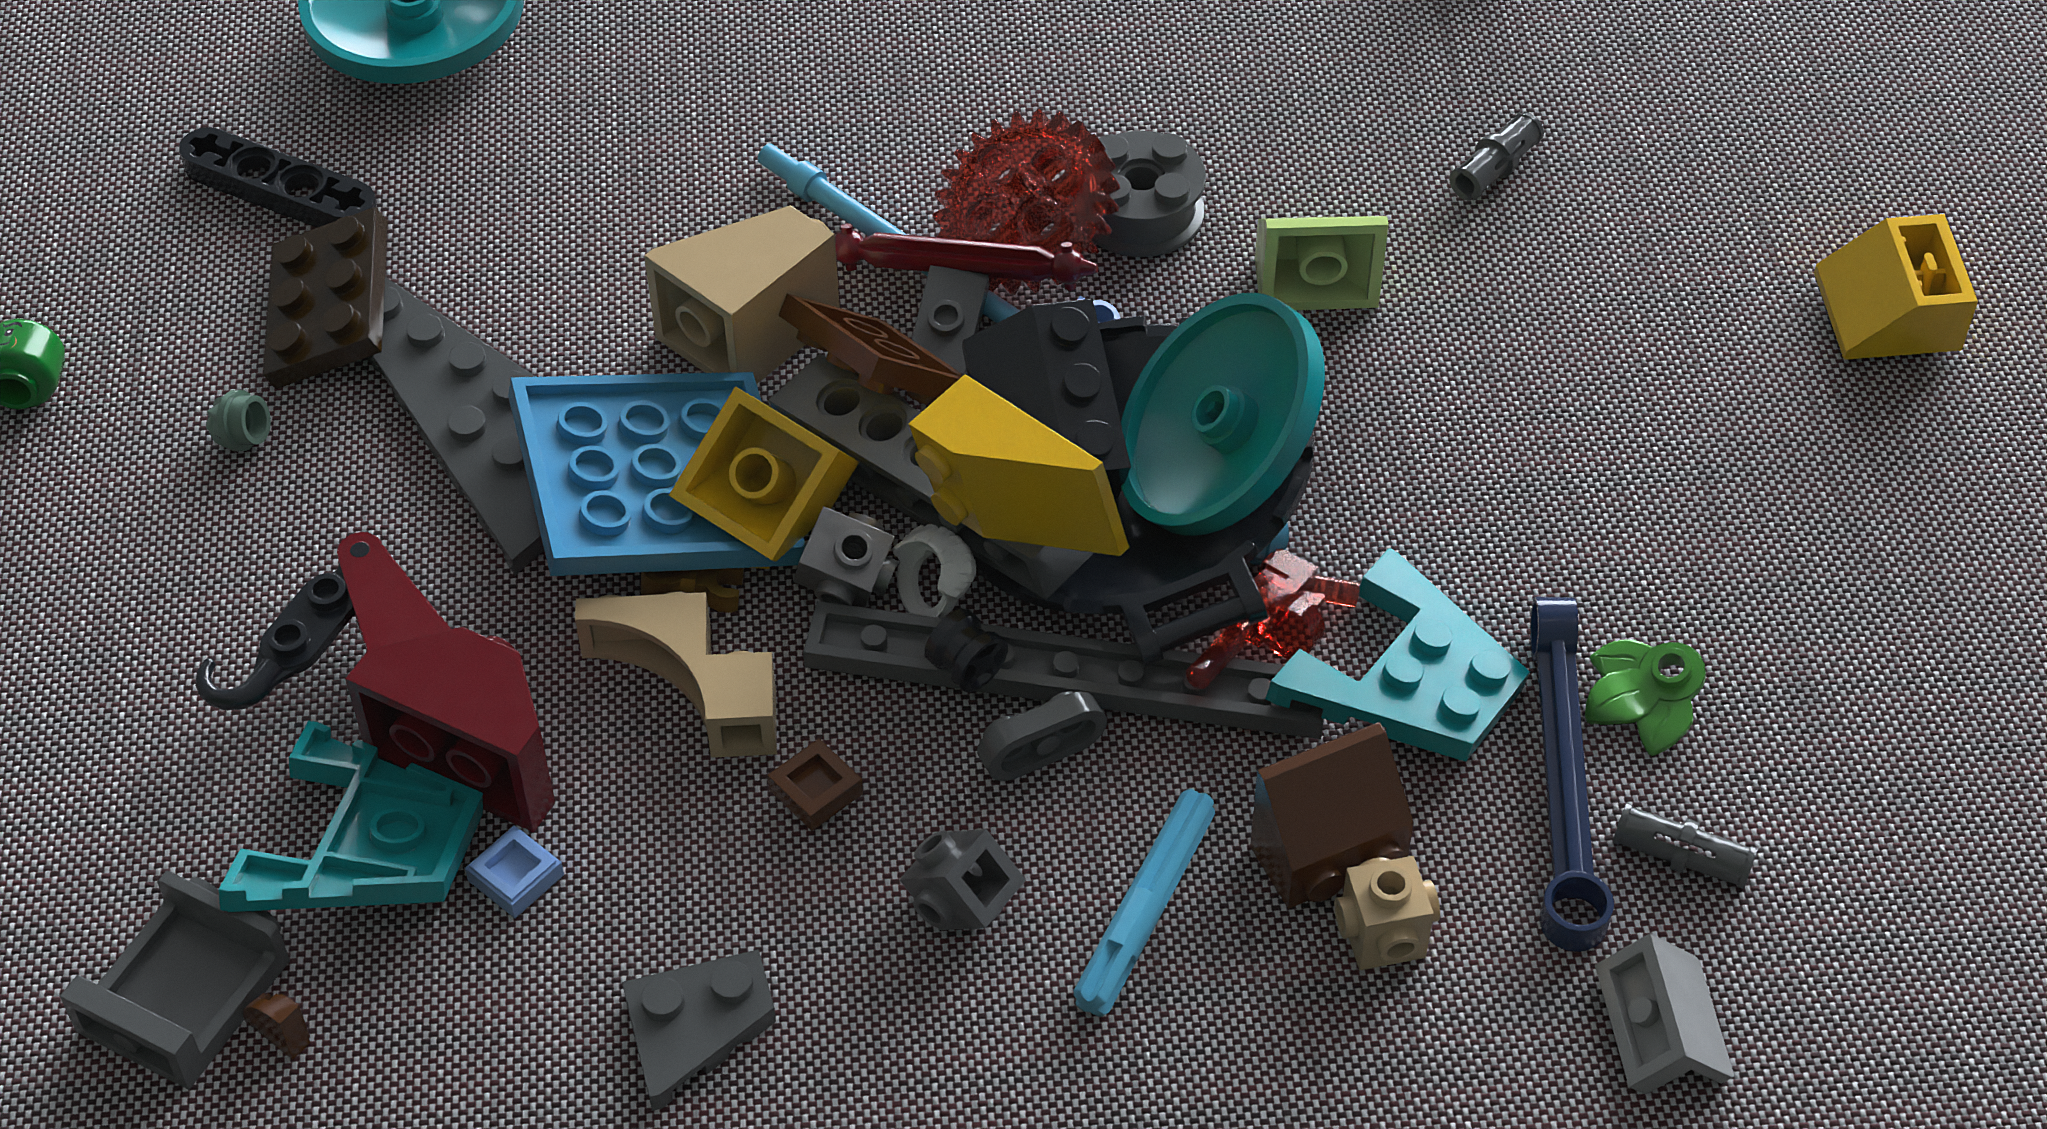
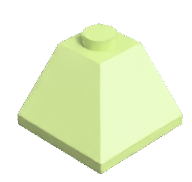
[1255,216,1388,310]

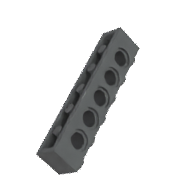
[768,354,1094,600]

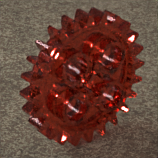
[933,109,1120,295]

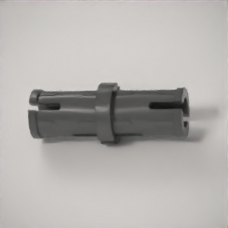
[1449,112,1544,201]
[1613,803,1758,889]

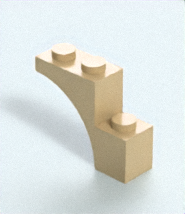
[575,592,777,758]

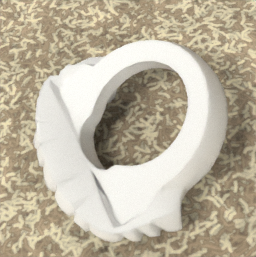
[892,524,976,618]

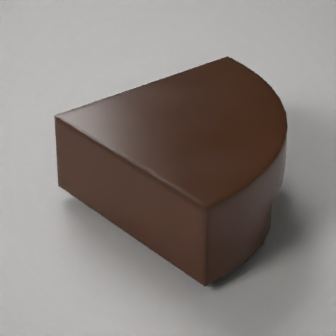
[243,993,311,1060]

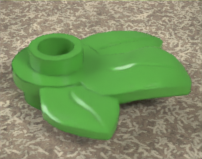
[1585,639,1706,756]

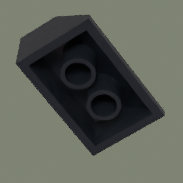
[962,298,1131,499]

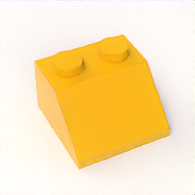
[669,386,859,562]

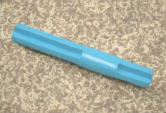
[1074,789,1215,1017]

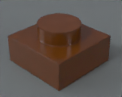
[767,738,863,831]

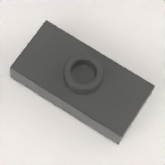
[911,265,990,376]

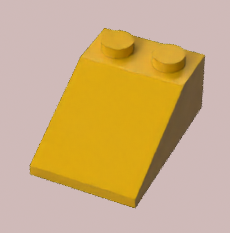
[908,374,1129,556]

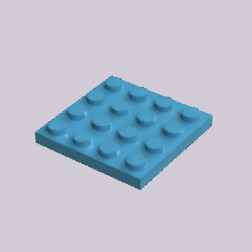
[508,372,806,576]

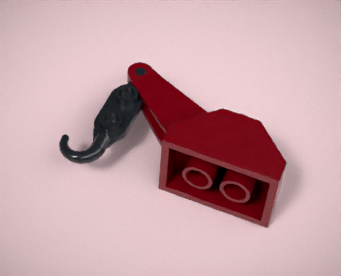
[195,532,555,833]

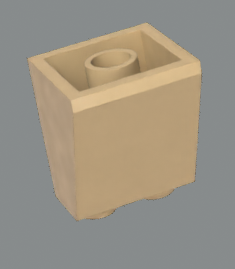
[644,205,840,384]

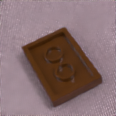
[778,293,963,406]

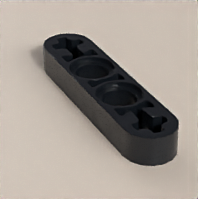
[179,127,378,228]

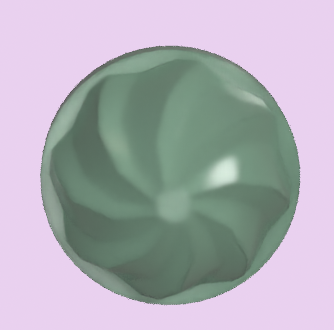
[206,390,271,451]

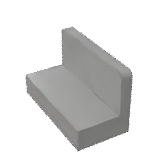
[1595,933,1734,1095]

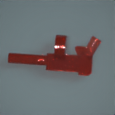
[1186,549,1360,689]

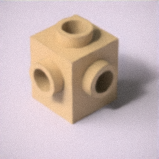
[1334,856,1440,970]

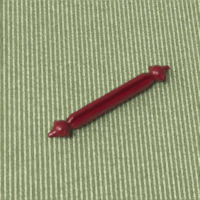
[835,223,1098,291]

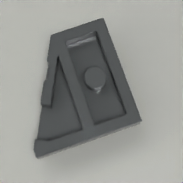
[622,949,776,1111]

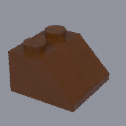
[1250,722,1414,909]

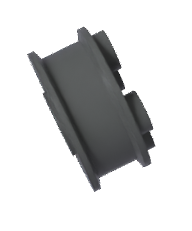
[1077,131,1206,257]

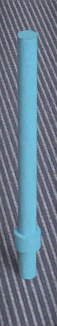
[758,143,1020,323]

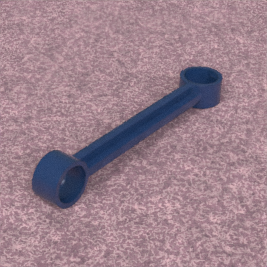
[1530,597,1614,952]

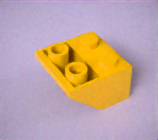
[1814,214,1978,360]

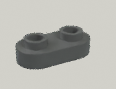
[977,691,1107,781]

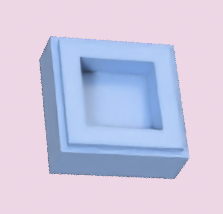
[465,825,564,918]

